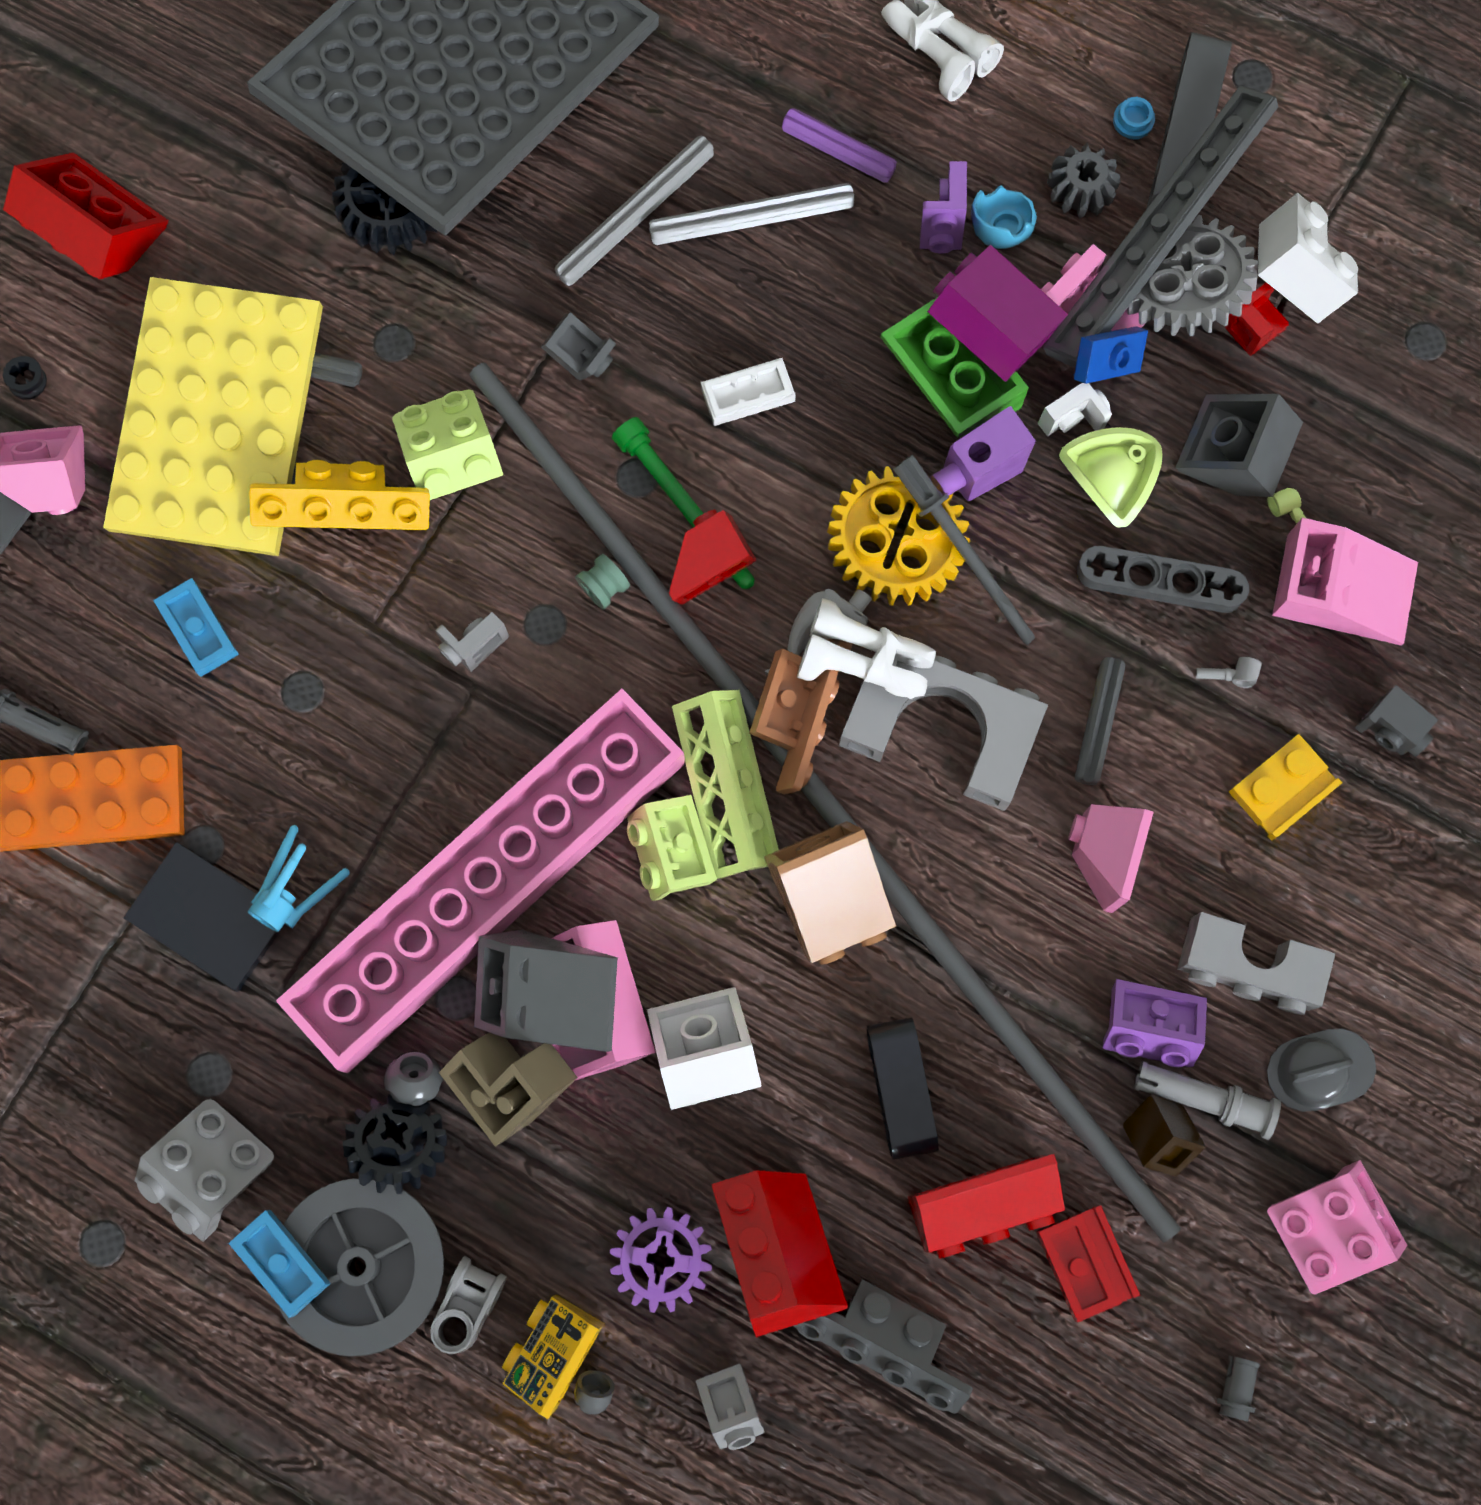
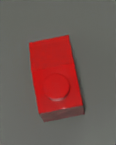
[669,509,757,605]

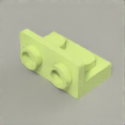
[627,795,717,901]

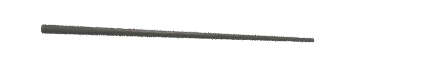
[469,363,1181,1243]

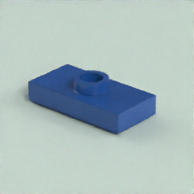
[1074,326,1148,384]

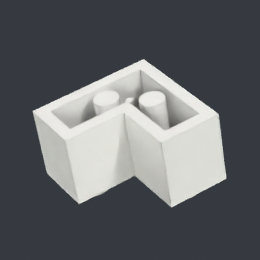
[1258,193,1358,324]

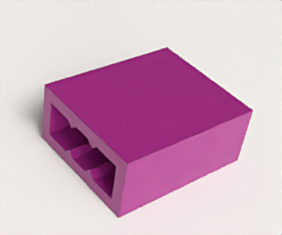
[927,245,1068,382]

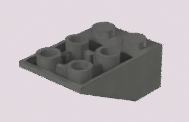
[474,930,618,1052]

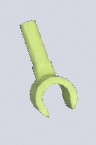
[1267,488,1306,523]

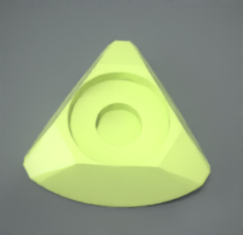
[1059,427,1162,527]

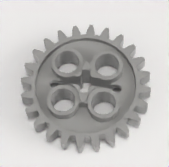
[1127,215,1258,336]

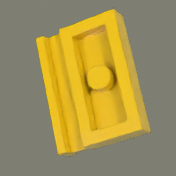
[1229,734,1342,841]

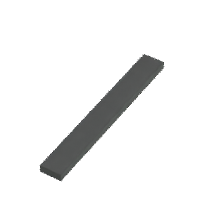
[1043,85,1278,368]

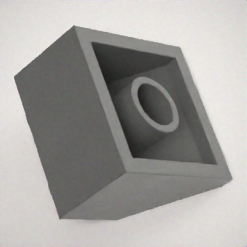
[1175,394,1303,497]

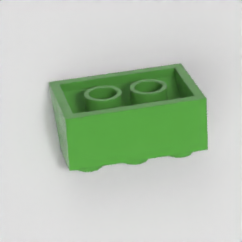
[881,297,1029,438]

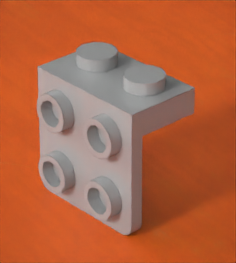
[134,1099,274,1242]

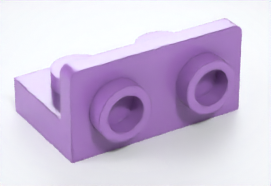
[920,161,967,253]
[1103,979,1207,1067]

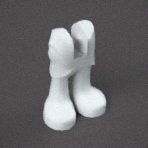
[881,0,1004,101]
[797,598,936,699]

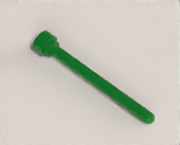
[612,417,755,590]

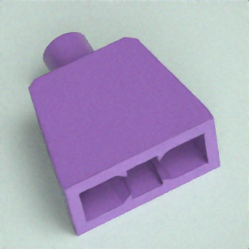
[930,406,1036,501]

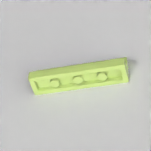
[672,690,779,879]

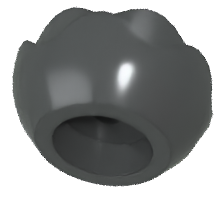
[384,1052,443,1106]

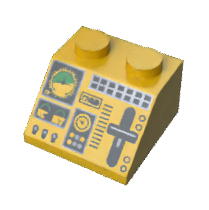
[502,1294,605,1419]

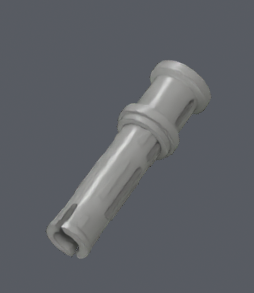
[1134,1061,1281,1140]

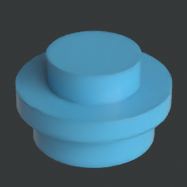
[1113,97,1155,139]

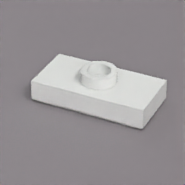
[701,358,796,426]

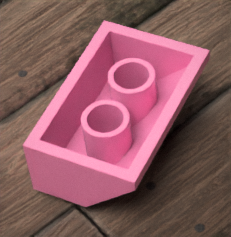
[552,920,656,1080]

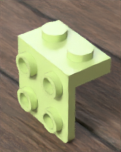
[392,389,503,500]

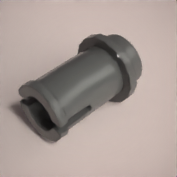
[1216,1356,1260,1422]

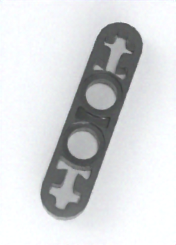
[1076,546,1249,613]

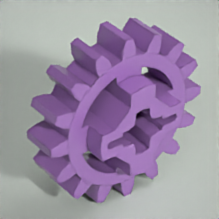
[610,1207,712,1313]

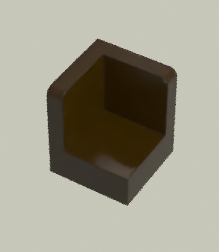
[1123,1094,1206,1177]

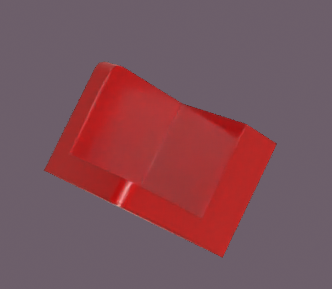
[1224,282,1289,356]

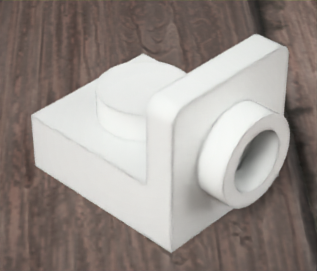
[1038,383,1112,437]

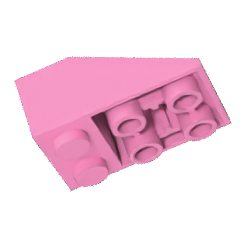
[1272,517,1418,646]

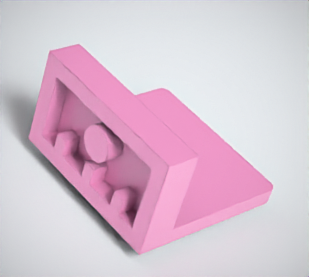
[1267,1160,1408,1294]

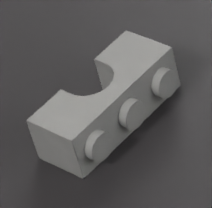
[1177,912,1335,1015]

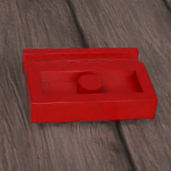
[1036,1205,1140,1323]

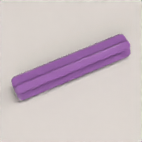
[782,108,897,183]

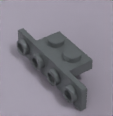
[794,1279,973,1414]

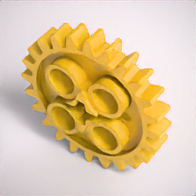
[827,466,970,606]

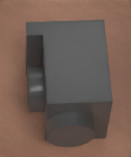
[1355,685,1438,757]

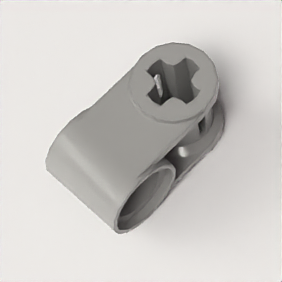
[430,1256,507,1354]

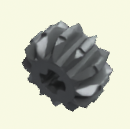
[1047,142,1120,219]

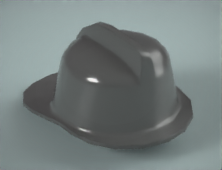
[1267,1028,1376,1112]

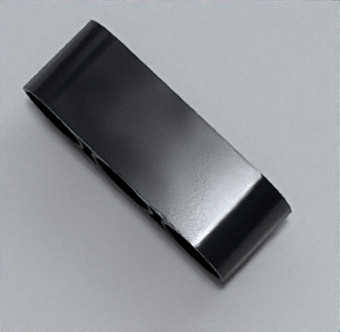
[866,1017,939,1160]

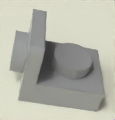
[435,612,510,672]
[695,1364,765,1450]

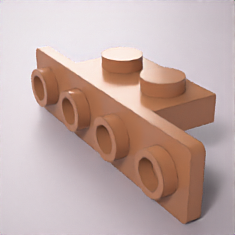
[749,639,852,795]

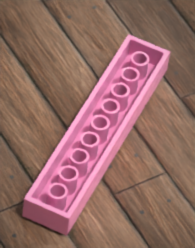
[276,688,685,1073]

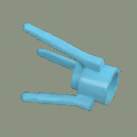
[247,825,350,932]

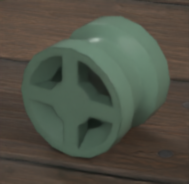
[575,554,630,609]

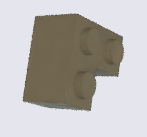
[439,1032,578,1147]

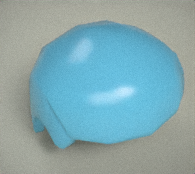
[971,186,1037,249]

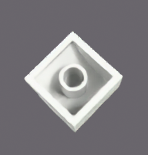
[647,987,761,1110]

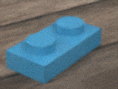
[153,578,239,677]
[228,1210,331,1318]

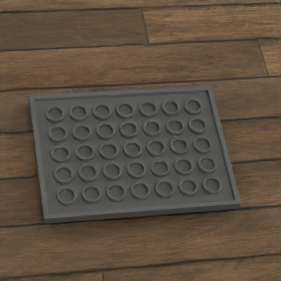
[247,0,659,236]

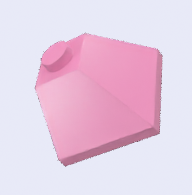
[0,425,85,515]
[1069,804,1154,913]

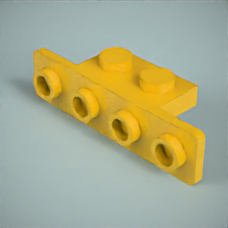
[249,460,430,530]

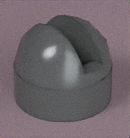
[574,1370,615,1415]

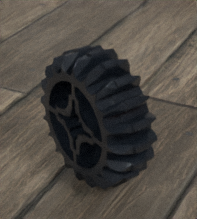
[332,163,437,255]

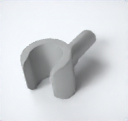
[1196,657,1262,688]

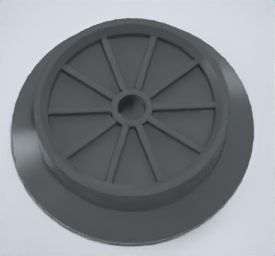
[277,1179,444,1356]

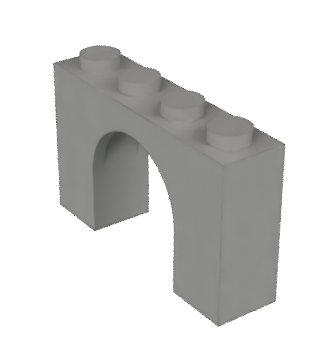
[839,652,1048,811]

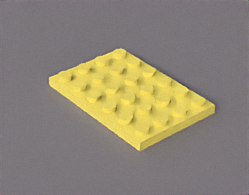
[103,277,323,556]

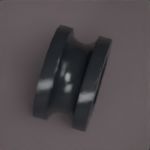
[3,356,47,400]

